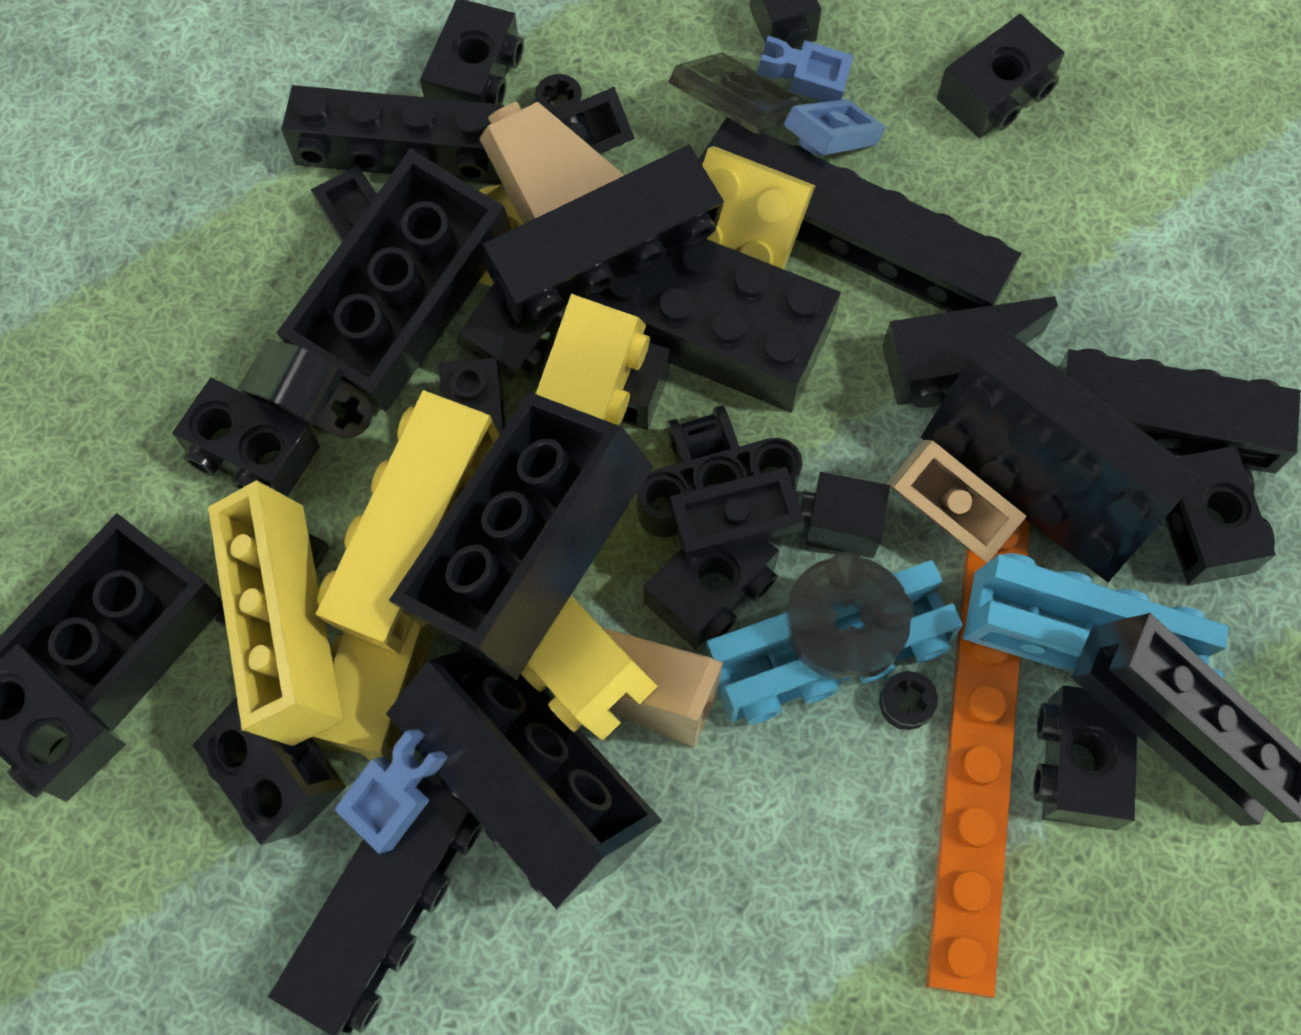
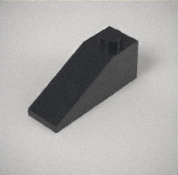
[882,296,1058,408]

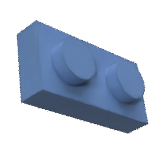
[783,99,886,156]

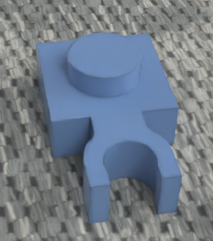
[756,36,854,102]
[334,729,448,854]

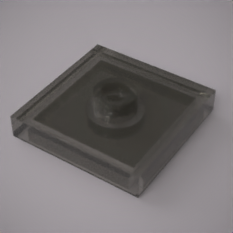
[668,52,805,135]

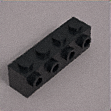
[281,85,504,185]

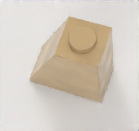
[480,102,624,224]
[603,628,723,748]

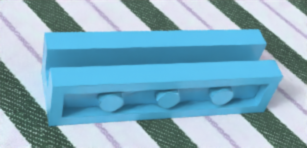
[963,553,1229,678]
[705,560,963,725]

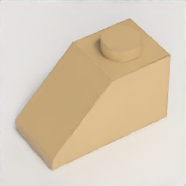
[887,440,1026,563]

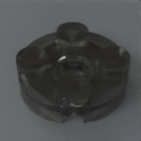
[786,552,914,680]

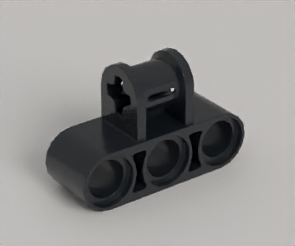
[238,339,372,439]
[637,405,803,537]

